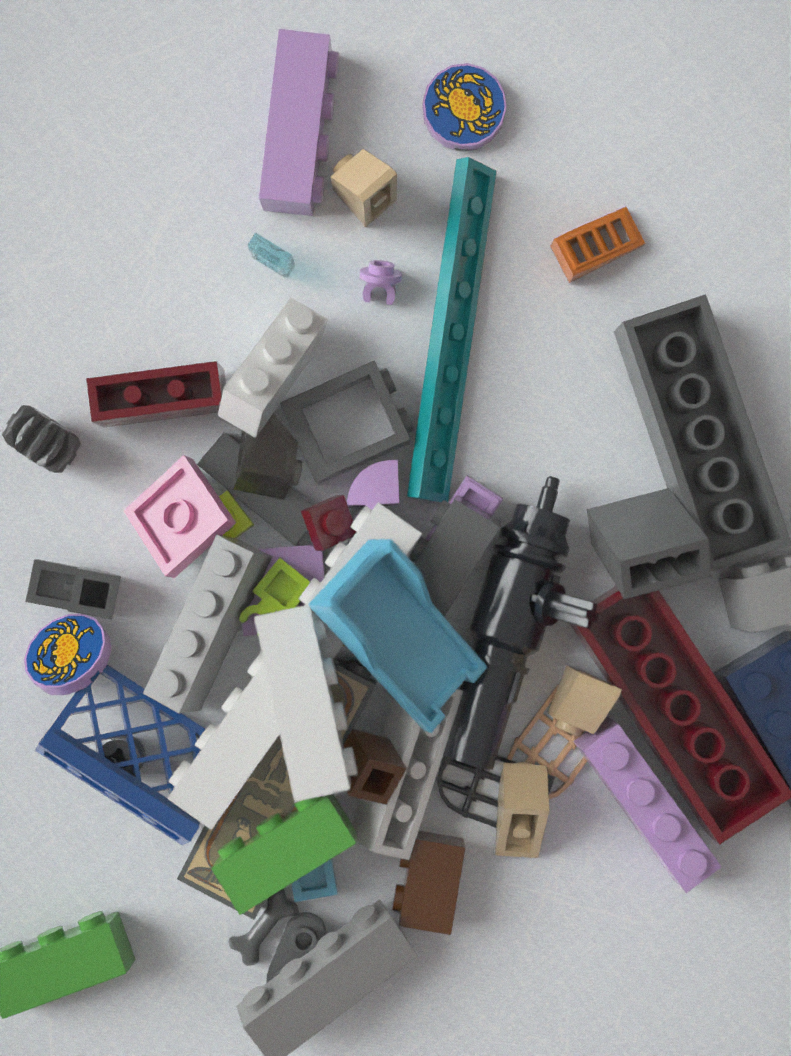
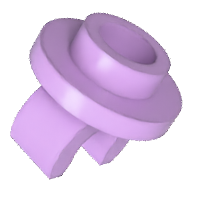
[359,260,402,305]

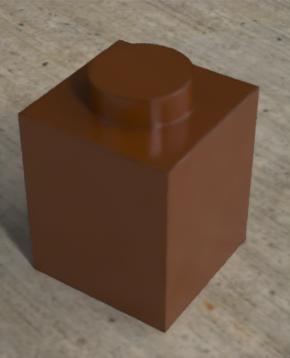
[343,729,407,805]

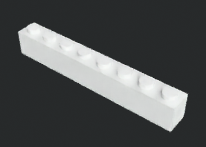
[167,503,422,830]

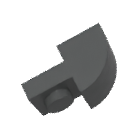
[25,559,121,619]

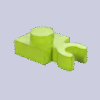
[239,557,311,635]

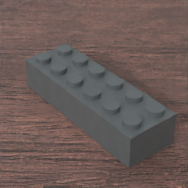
[614,294,791,571]

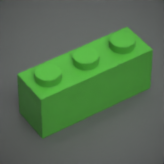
[211,793,358,916]
[0,911,136,1019]

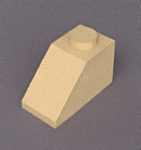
[331,149,397,227]
[548,665,622,736]
[495,762,549,858]

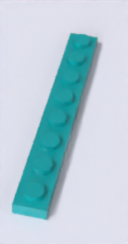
[407,157,497,503]

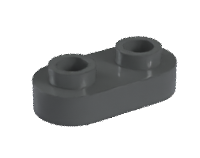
[266,912,327,983]

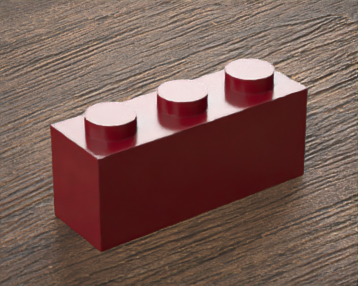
[86,361,226,428]

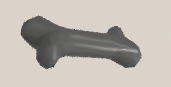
[228,888,299,966]

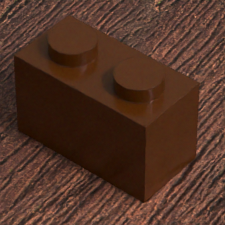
[392,831,466,935]

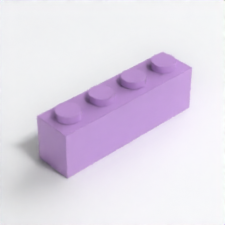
[259,29,339,216]
[573,716,722,893]

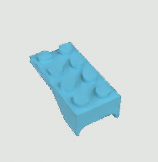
[308,539,488,733]

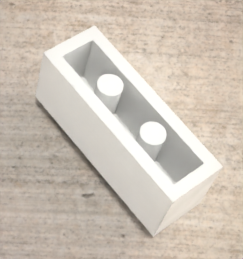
[218,298,328,438]

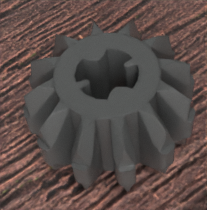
[2,405,81,473]

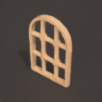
[507,684,587,799]

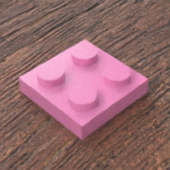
[124,455,236,578]

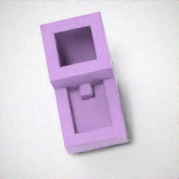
[347,460,399,516]

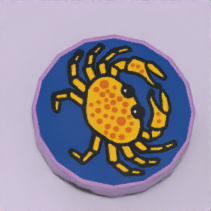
[422,63,507,151]
[24,614,111,695]

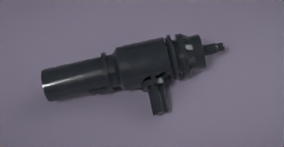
[443,476,599,770]

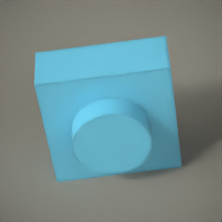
[291,858,338,902]

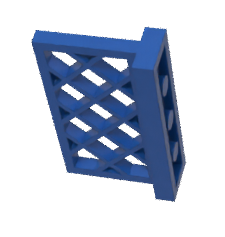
[35,664,205,846]

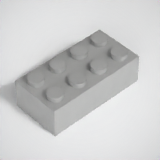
[718,553,791,632]

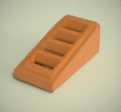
[550,207,645,283]

